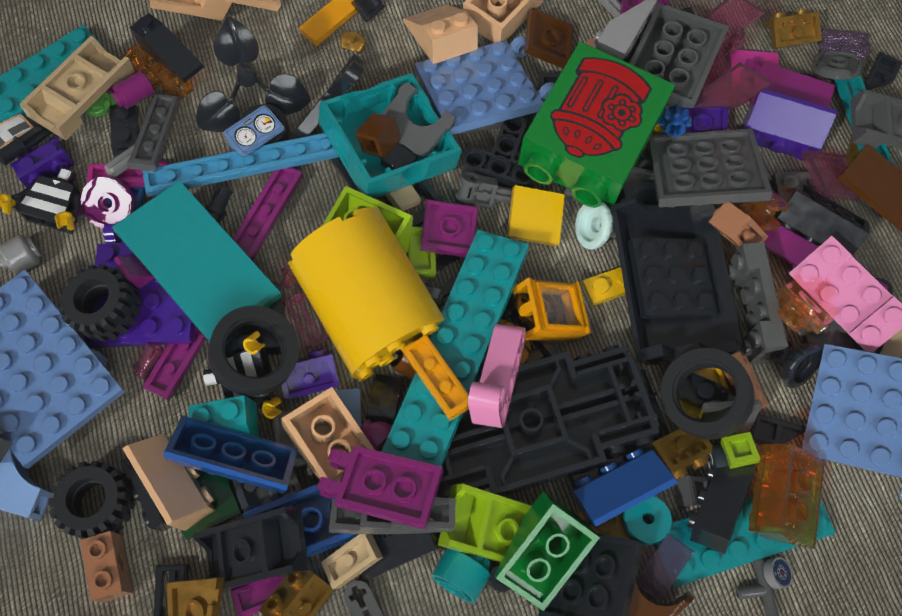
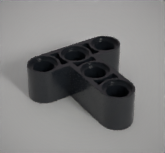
[462,116,534,189]

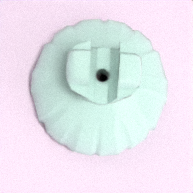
[575,202,616,249]

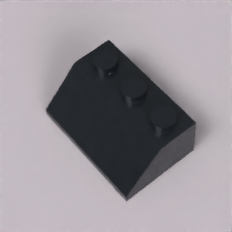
[778,182,870,256]

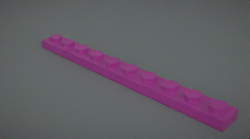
[142,167,303,401]

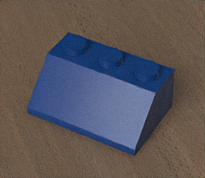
[570,447,677,526]

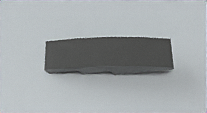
[329,497,456,534]

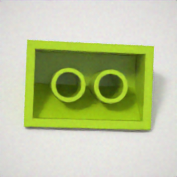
[322,186,413,253]

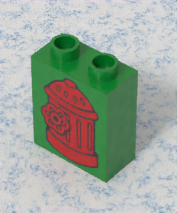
[518,41,675,209]

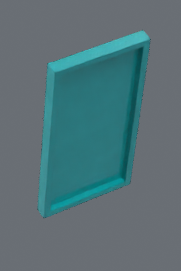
[112,181,282,342]

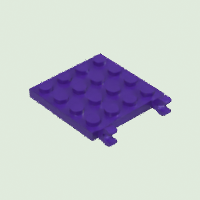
[84,224,195,348]

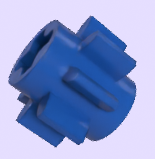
[659,105,692,137]

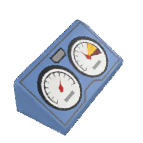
[224,105,285,157]

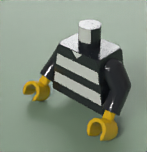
[0,169,86,234]
[203,331,282,419]

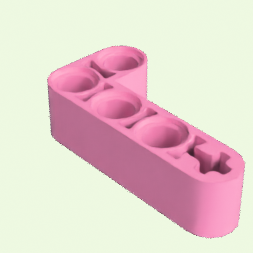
[468,324,526,428]

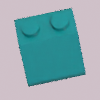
[188,395,259,437]

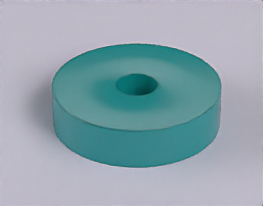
[622,496,672,545]

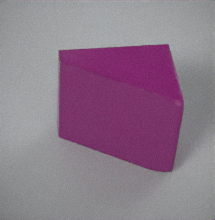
[114,256,154,288]

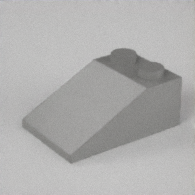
[593,0,658,62]

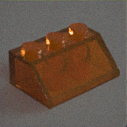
[749,444,825,549]

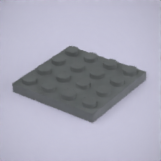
[648,128,772,207]

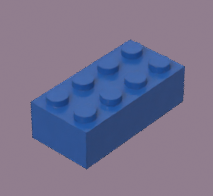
[243,484,359,558]

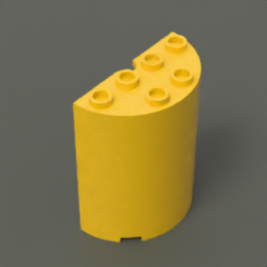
[288,207,445,382]

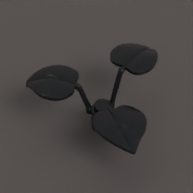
[196,16,311,132]

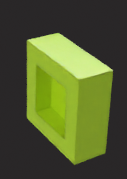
[720,432,760,469]

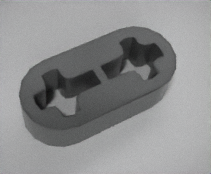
[344,581,384,616]

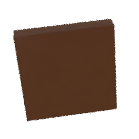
[524,8,574,69]

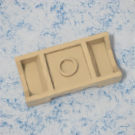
[20,36,135,140]

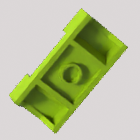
[438,484,532,562]

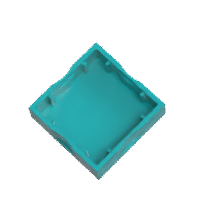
[318,73,462,198]

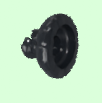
[770,340,823,389]

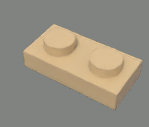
[321,534,383,589]

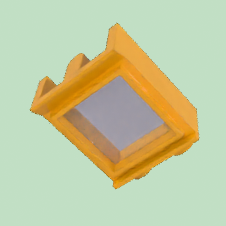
[513,277,591,342]

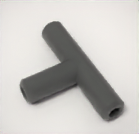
[736,558,779,616]

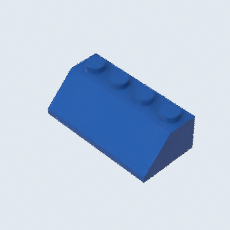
[163,415,298,494]

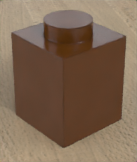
[356,113,401,158]

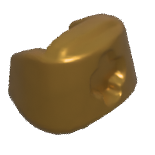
[340,31,366,54]

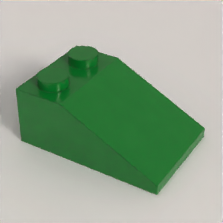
[495,491,600,611]

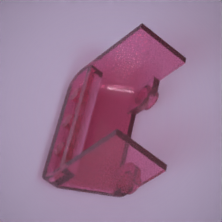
[693,0,770,109]

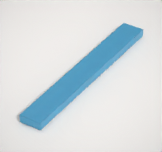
[142,133,339,197]

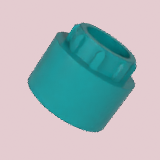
[431,548,491,604]

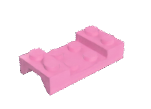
[789,236,902,353]

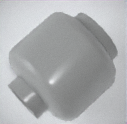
[0,235,42,274]

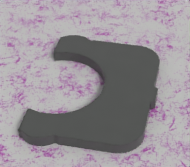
[382,82,456,156]

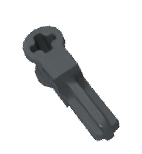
[455,171,512,208]

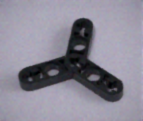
[293,53,365,138]

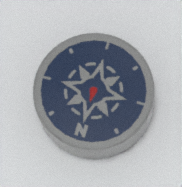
[763,557,792,589]

